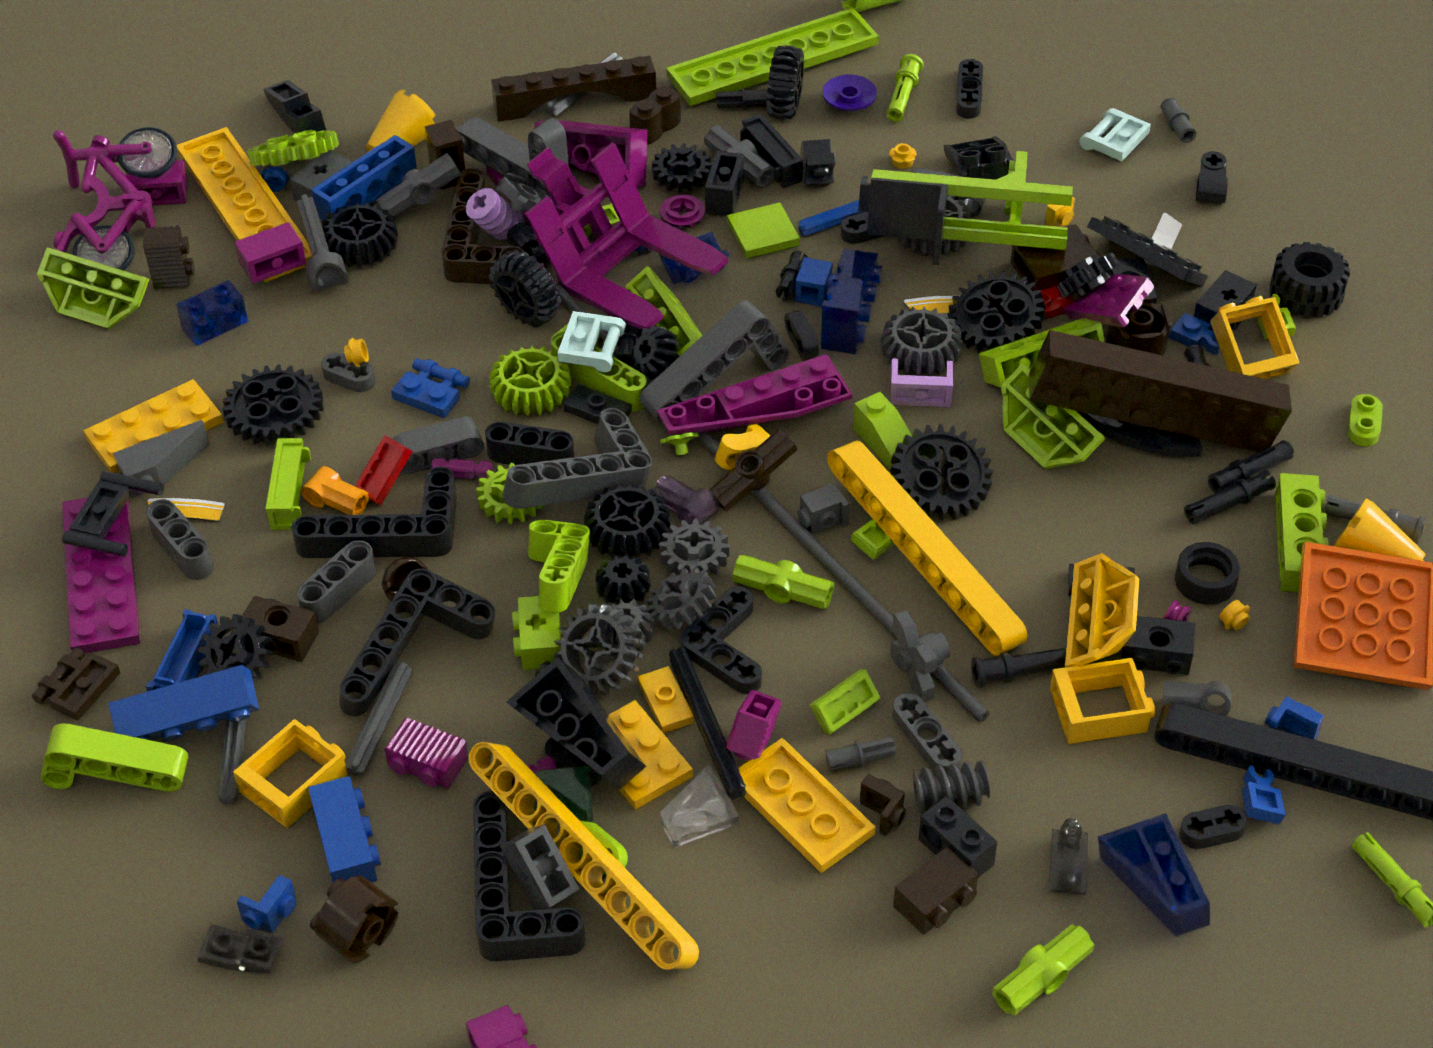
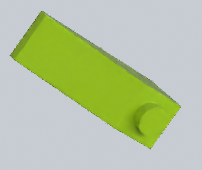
[853,392,925,469]

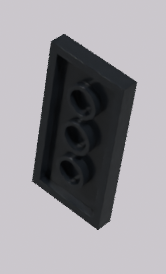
[1087,216,1208,286]

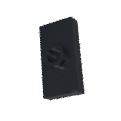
[563,384,632,424]

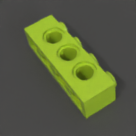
[978,318,1105,387]
[1275,473,1329,593]

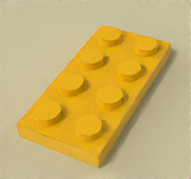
[83,379,224,473]
[738,738,876,874]

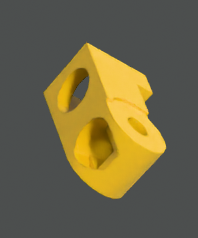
[715,424,770,470]

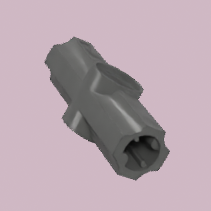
[704,125,775,188]
[376,153,461,218]

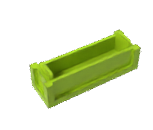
[266,438,311,530]

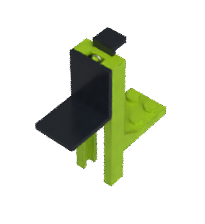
[858,151,1073,265]

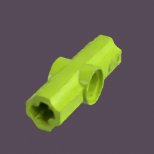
[732,555,834,609]
[992,924,1095,1016]

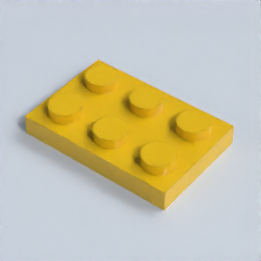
[609,700,693,810]

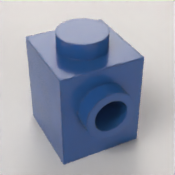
[795,257,837,307]

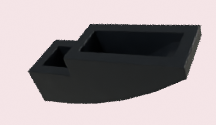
[263,80,326,133]

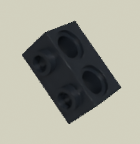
[918,796,998,878]

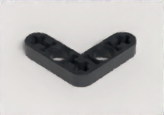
[680,586,762,694]

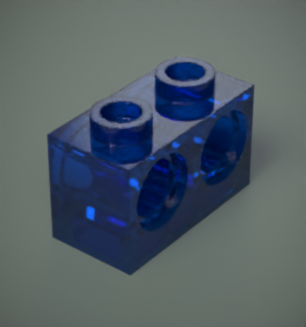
[176,280,249,346]

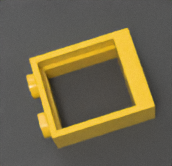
[1210,296,1299,379]
[1050,658,1155,744]
[233,719,348,829]

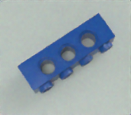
[311,135,417,220]

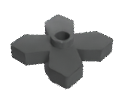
[890,610,950,701]

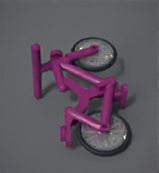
[53,127,177,270]

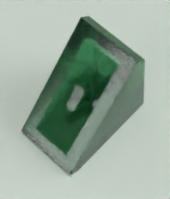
[535,766,593,822]

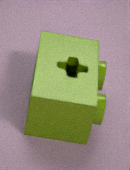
[512,596,561,670]

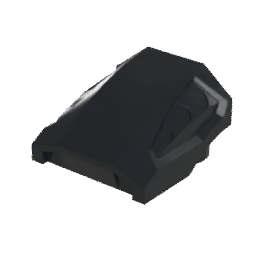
[944,136,1014,180]

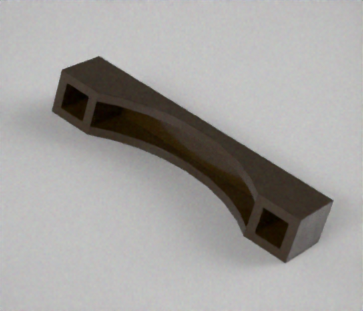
[491,56,656,122]

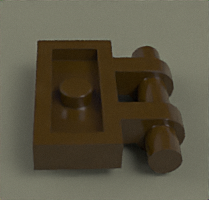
[32,647,120,721]

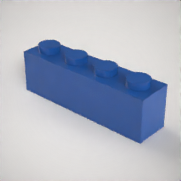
[108,665,260,741]

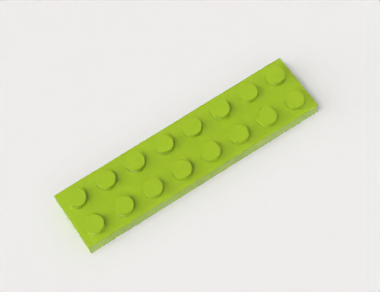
[666,8,879,106]

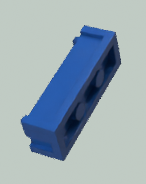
[146,609,219,692]

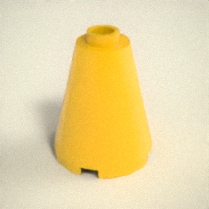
[365,89,439,153]
[1334,498,1426,561]

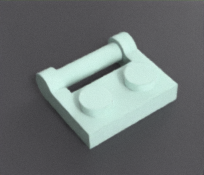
[1079,108,1151,162]
[558,311,626,372]

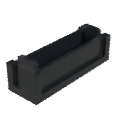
[740,114,803,189]

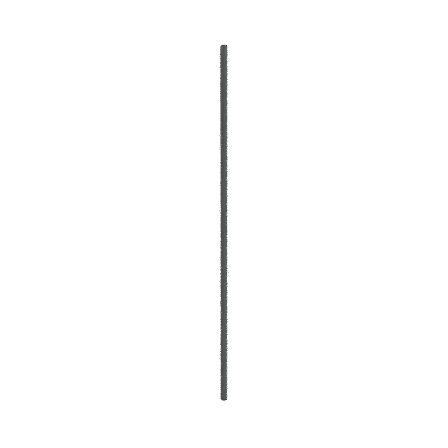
[550,275,990,722]

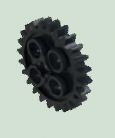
[948,271,1046,353]
[222,364,324,446]
[889,424,993,521]

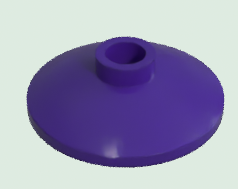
[823,74,877,111]

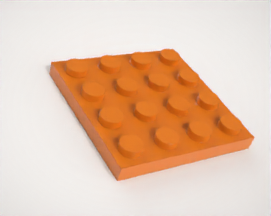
[1293,542,1433,690]

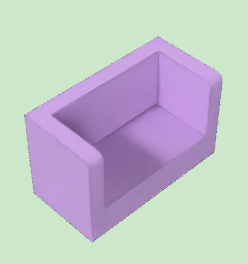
[890,359,953,407]

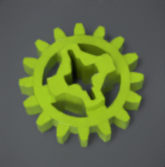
[476,463,543,524]

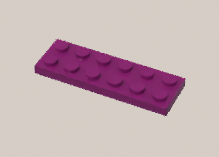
[62,497,141,653]

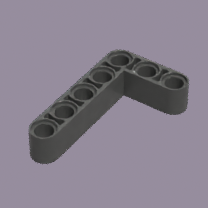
[456,116,569,197]
[639,301,789,423]
[502,408,652,508]

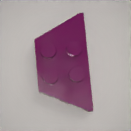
[1063,274,1154,327]

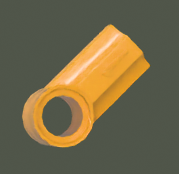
[301,466,369,515]

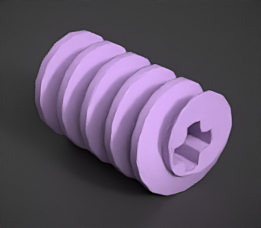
[466,188,524,240]

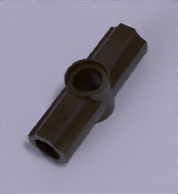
[708,429,798,512]

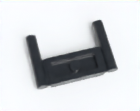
[62,471,164,557]

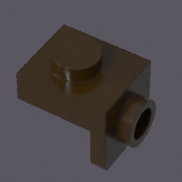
[860,773,907,836]

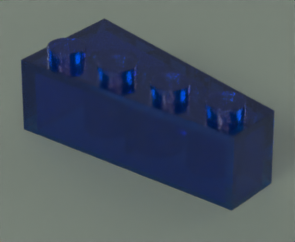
[821,248,883,354]

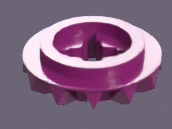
[660,195,705,230]

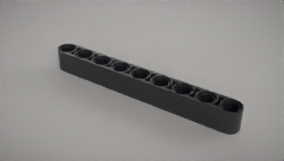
[1154,703,1433,821]

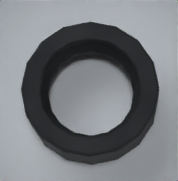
[1174,542,1241,605]

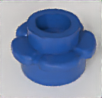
[261,166,289,192]

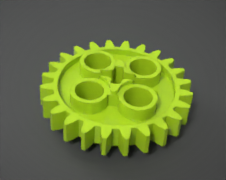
[247,130,339,166]

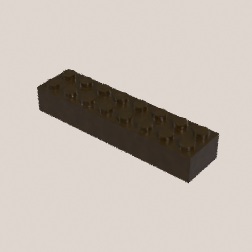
[1029,330,1292,452]

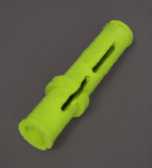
[1351,832,1433,928]

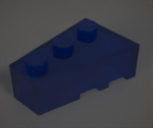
[1098,813,1210,936]

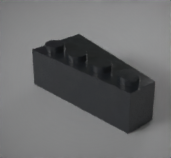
[506,657,647,789]

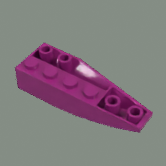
[657,354,852,435]

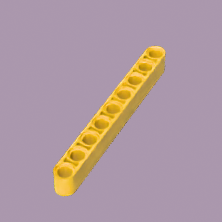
[827,440,1028,656]
[469,742,699,970]

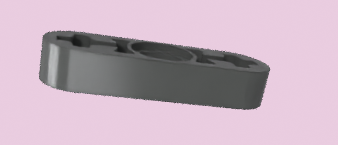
[893,693,962,774]

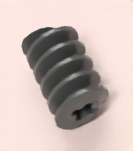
[913,760,990,813]

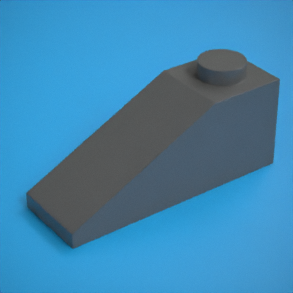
[113,420,209,498]

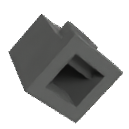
[797,483,849,534]

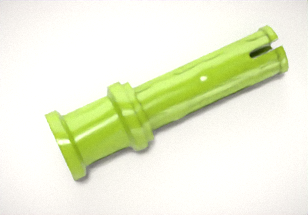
[886,54,924,122]

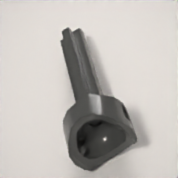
[297,194,349,292]

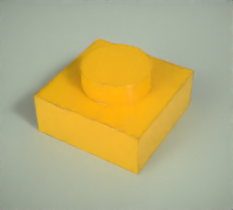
[1044,197,1075,227]

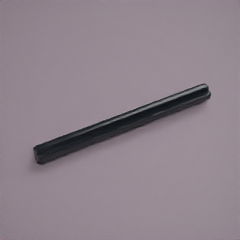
[669,647,746,800]

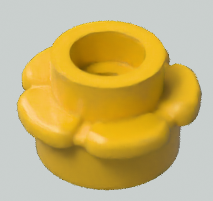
[889,143,917,169]
[344,338,369,367]
[1219,600,1250,631]

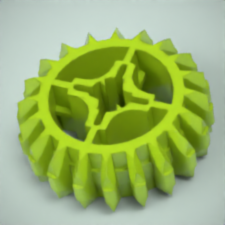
[489,345,571,417]

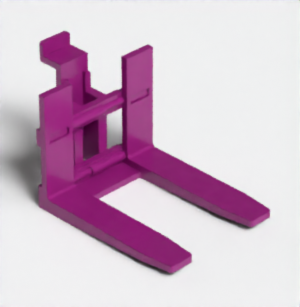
[525,143,729,330]

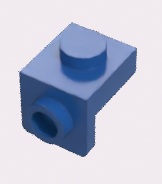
[1264,696,1324,740]
[237,875,297,934]

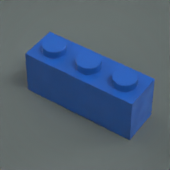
[308,776,381,883]

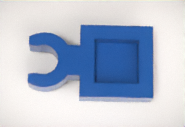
[1169,313,1220,355]
[1242,765,1286,825]

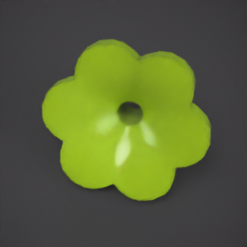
[660,432,699,456]

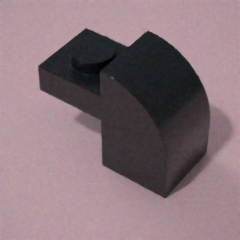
[800,139,836,185]

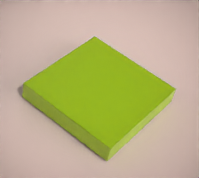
[727,202,800,259]

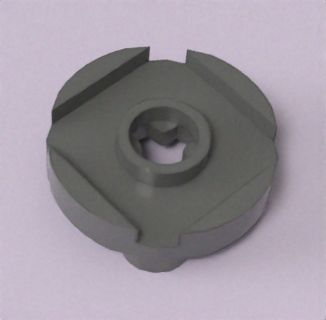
[496,173,553,214]

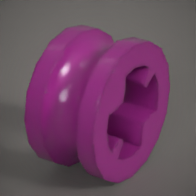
[1163,600,1191,622]

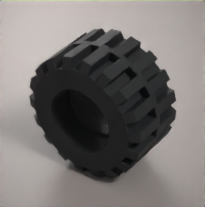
[1270,242,1350,318]

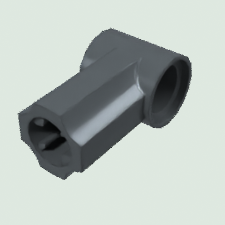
[1162,681,1232,716]

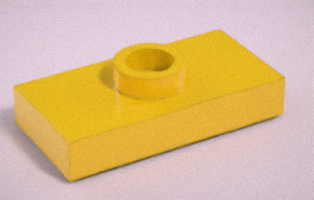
[637,666,694,734]

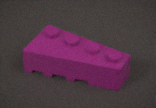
[534,120,648,188]

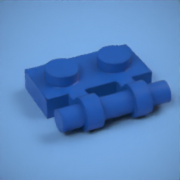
[391,358,470,418]

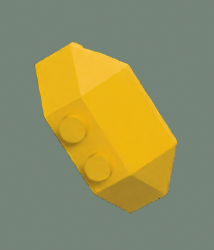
[1065,553,1139,667]

